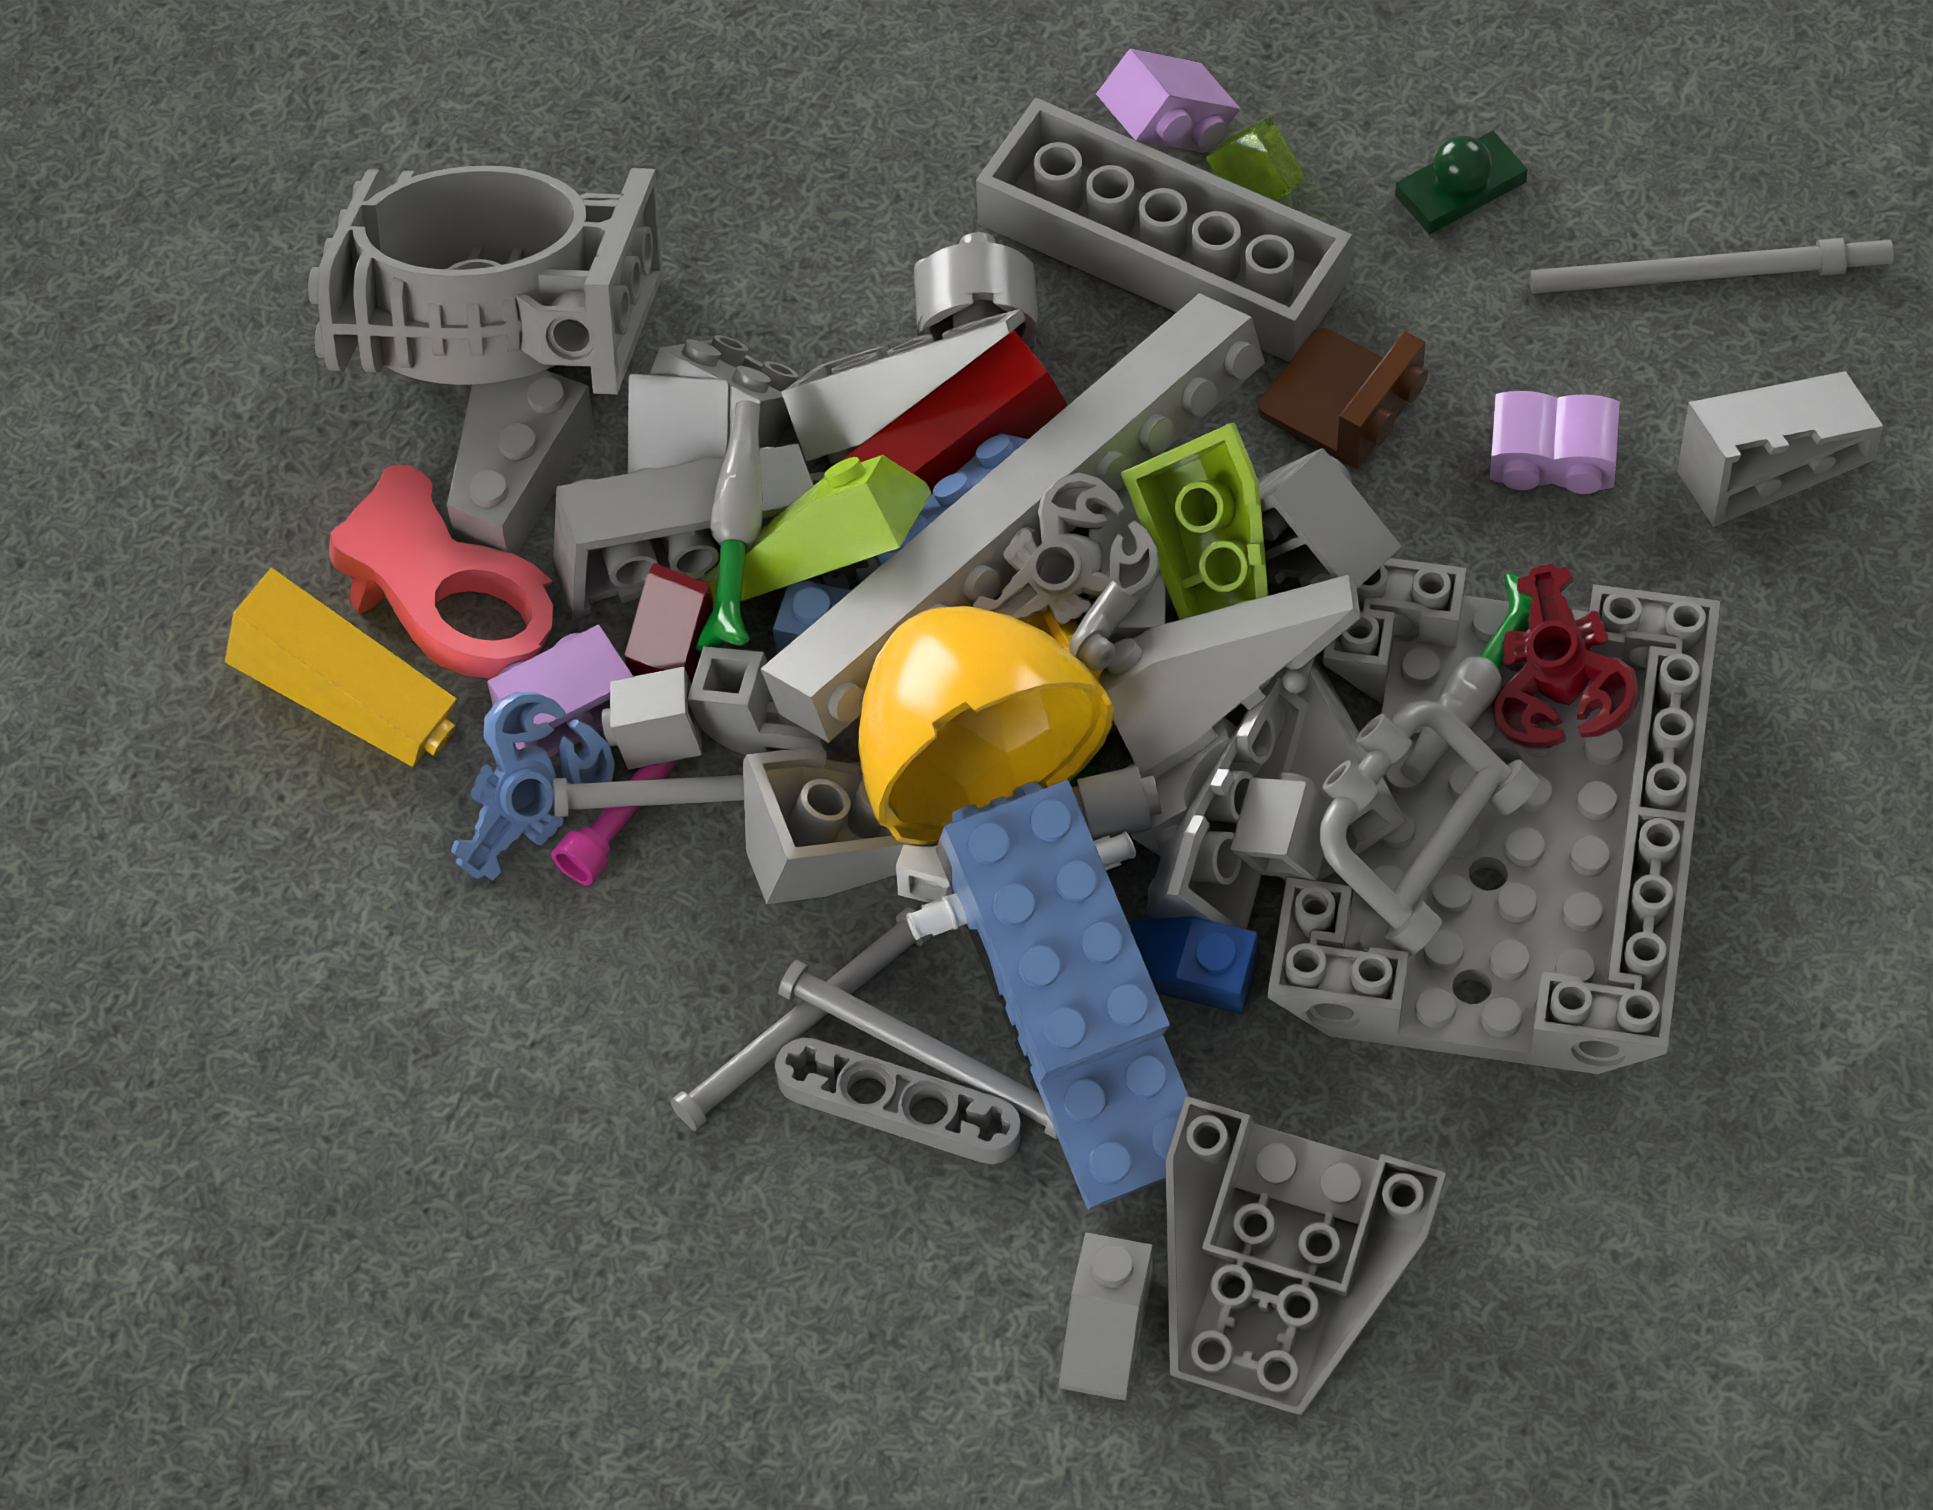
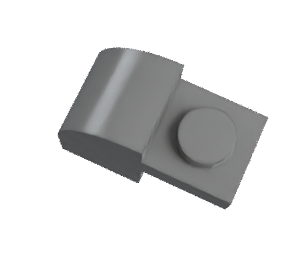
[687,646,828,755]

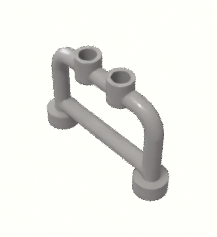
[1320,700,1540,956]

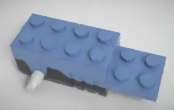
[906,780,1189,1211]

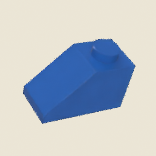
[1131,916,1260,1015]

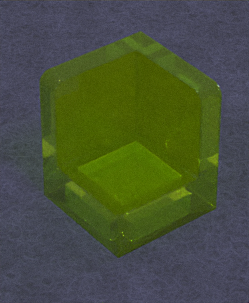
[1206,115,1305,201]

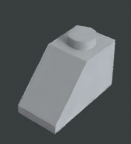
[1059,1232,1153,1401]

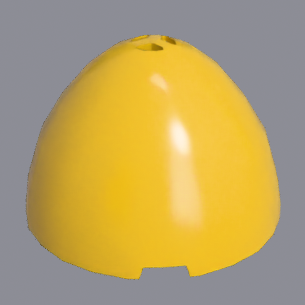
[858,606,1114,845]

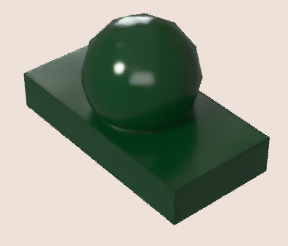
[1395,131,1528,235]

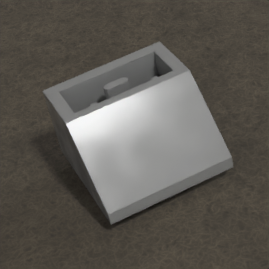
[649,335,798,448]

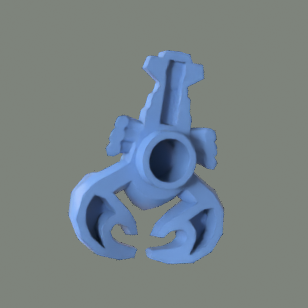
[451,692,615,881]

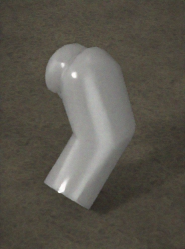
[1069,581,1138,671]

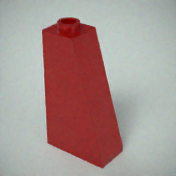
[839,330,1068,494]

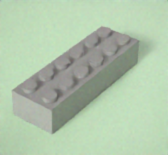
[976,97,1352,362]

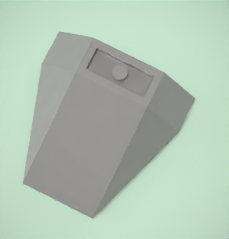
[1166,1096,1447,1416]

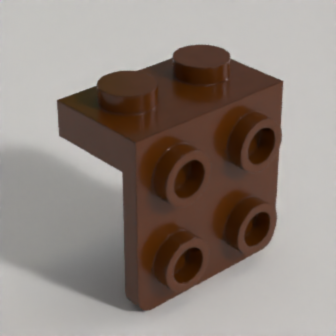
[1258,328,1428,469]

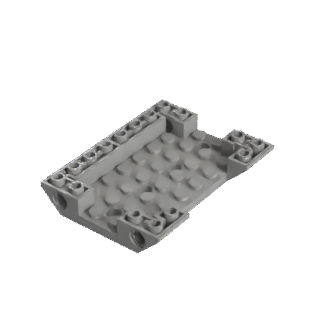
[1268,558,1720,1074]

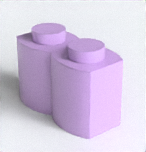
[1490,391,1620,494]

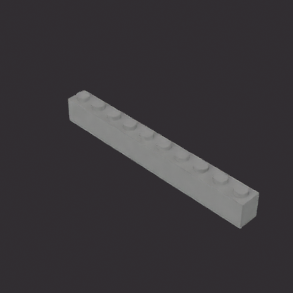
[761,293,1265,742]

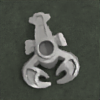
[973,473,1160,624]

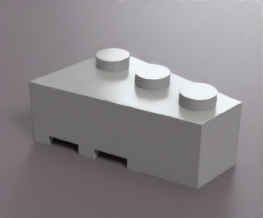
[447,370,595,555]
[1677,371,1883,527]
[1258,448,1402,589]

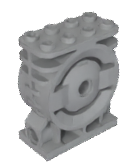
[308,166,663,395]

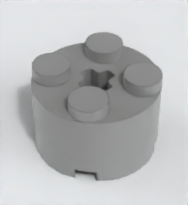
[914,232,1039,351]

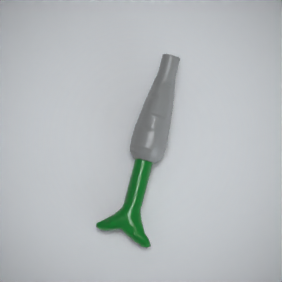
[695,400,763,652]
[1400,573,1572,783]

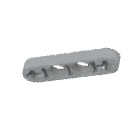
[775,1037,1021,1164]

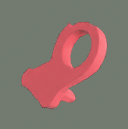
[329,465,553,679]

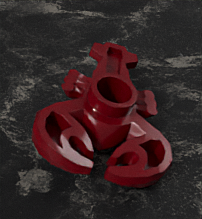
[1492,564,1640,749]

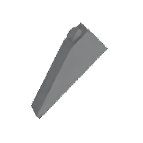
[781,309,1025,464]
[1100,575,1361,779]
[1145,677,1309,929]
[743,748,937,904]

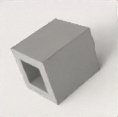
[602,667,702,770]
[1230,773,1331,880]

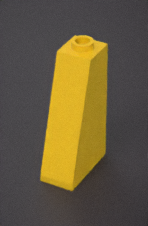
[225,567,457,767]

